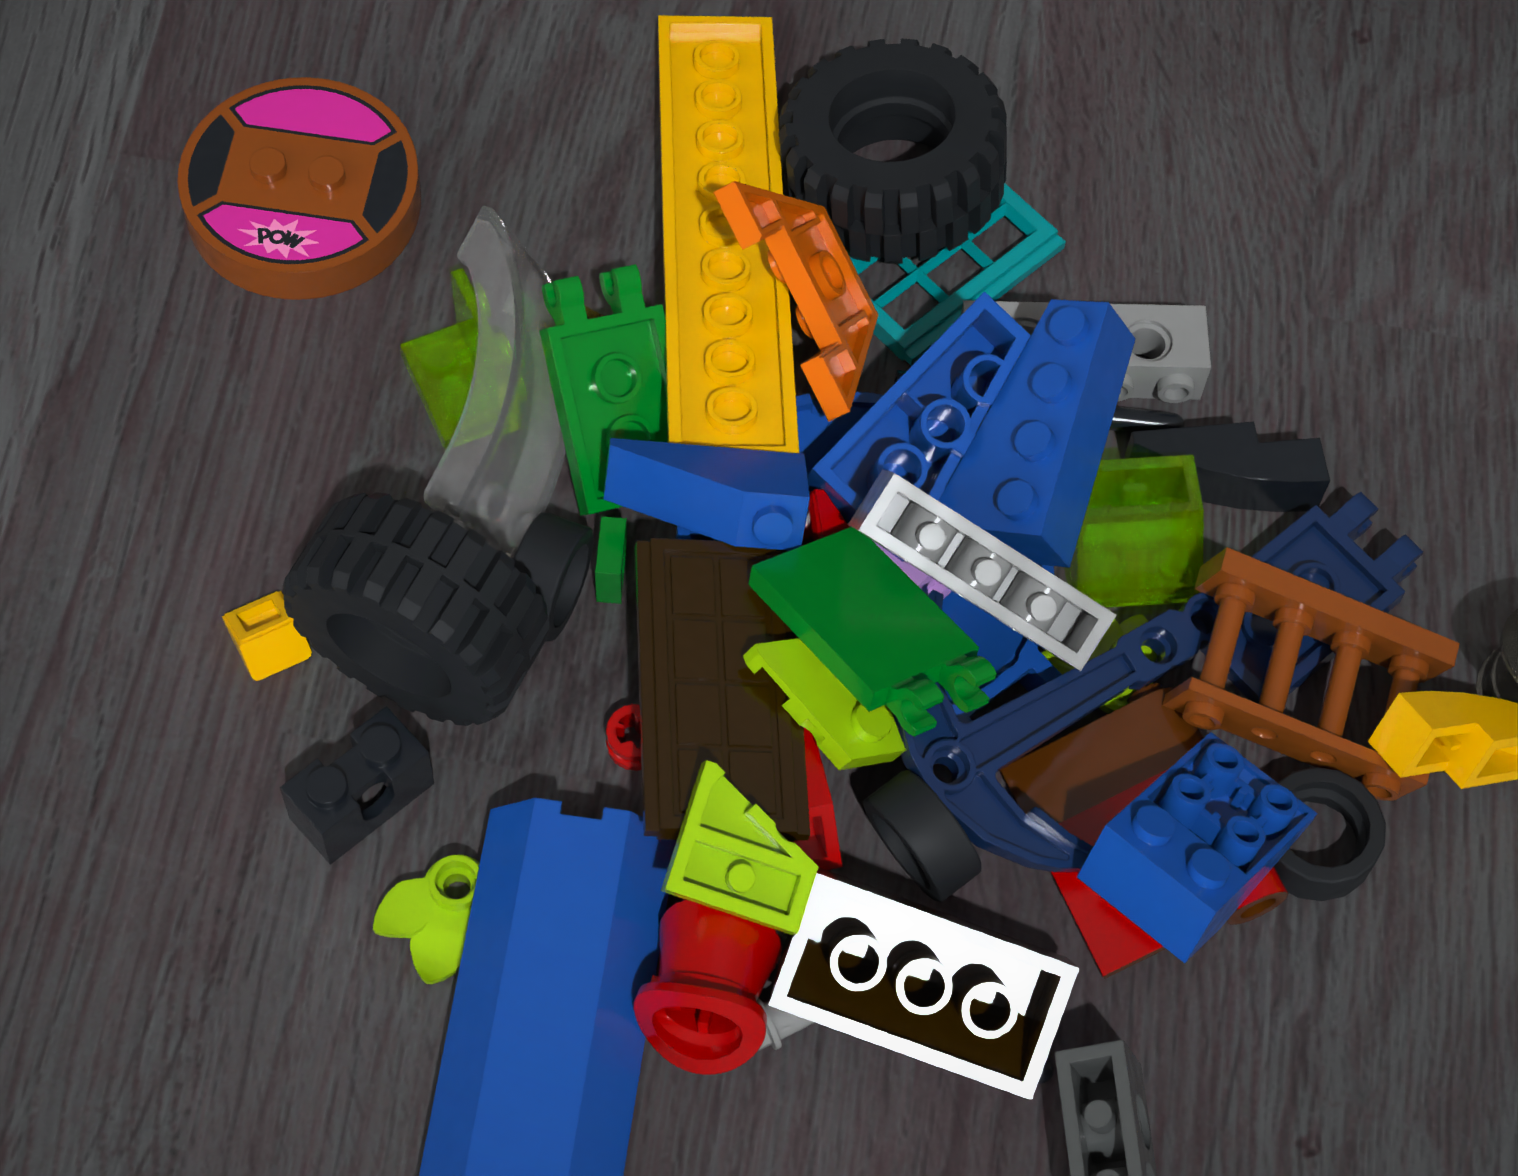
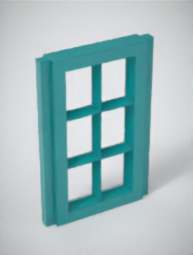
[846,183,1066,366]

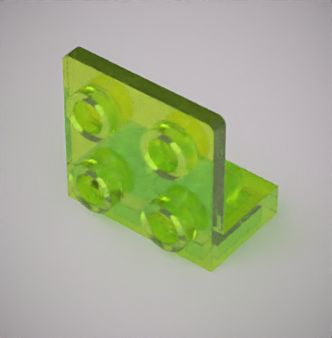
[400,268,520,454]

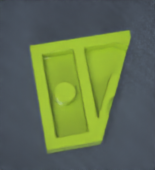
[743,638,906,770]
[661,760,819,935]

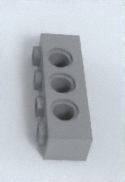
[961,301,1211,403]
[848,469,1116,671]

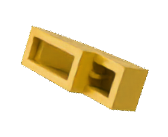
[1368,691,1518,789]

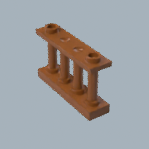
[1162,547,1460,801]

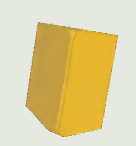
[222,591,312,681]

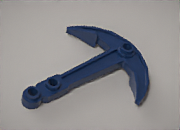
[892,590,1219,872]

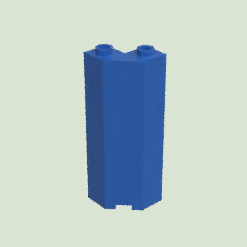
[419,798,677,1176]

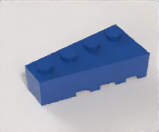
[807,291,1031,562]
[939,299,1136,568]

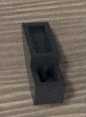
[1123,421,1330,512]

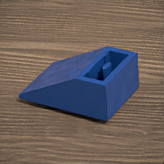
[1077,732,1318,963]

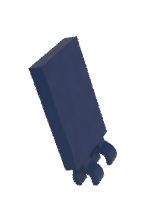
[1191,492,1423,703]

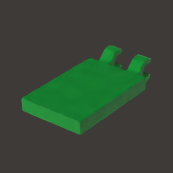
[539,264,668,516]
[748,527,997,737]

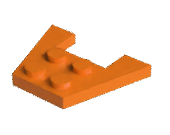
[713,181,878,422]

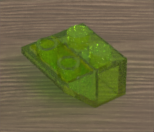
[1069,455,1204,608]

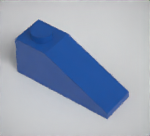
[603,438,810,551]

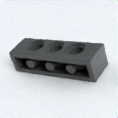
[1055,1040,1157,1176]

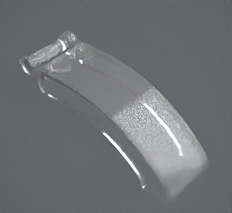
[423,206,566,559]

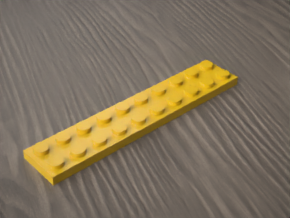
[658,15,799,453]

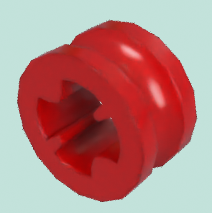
[606,704,642,771]

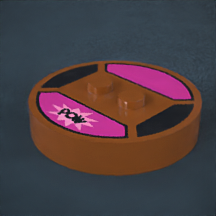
[178,77,421,300]

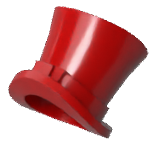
[634,900,782,1075]

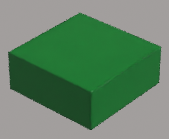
[595,516,627,604]

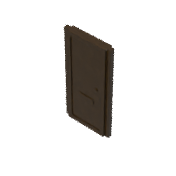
[635,538,810,842]

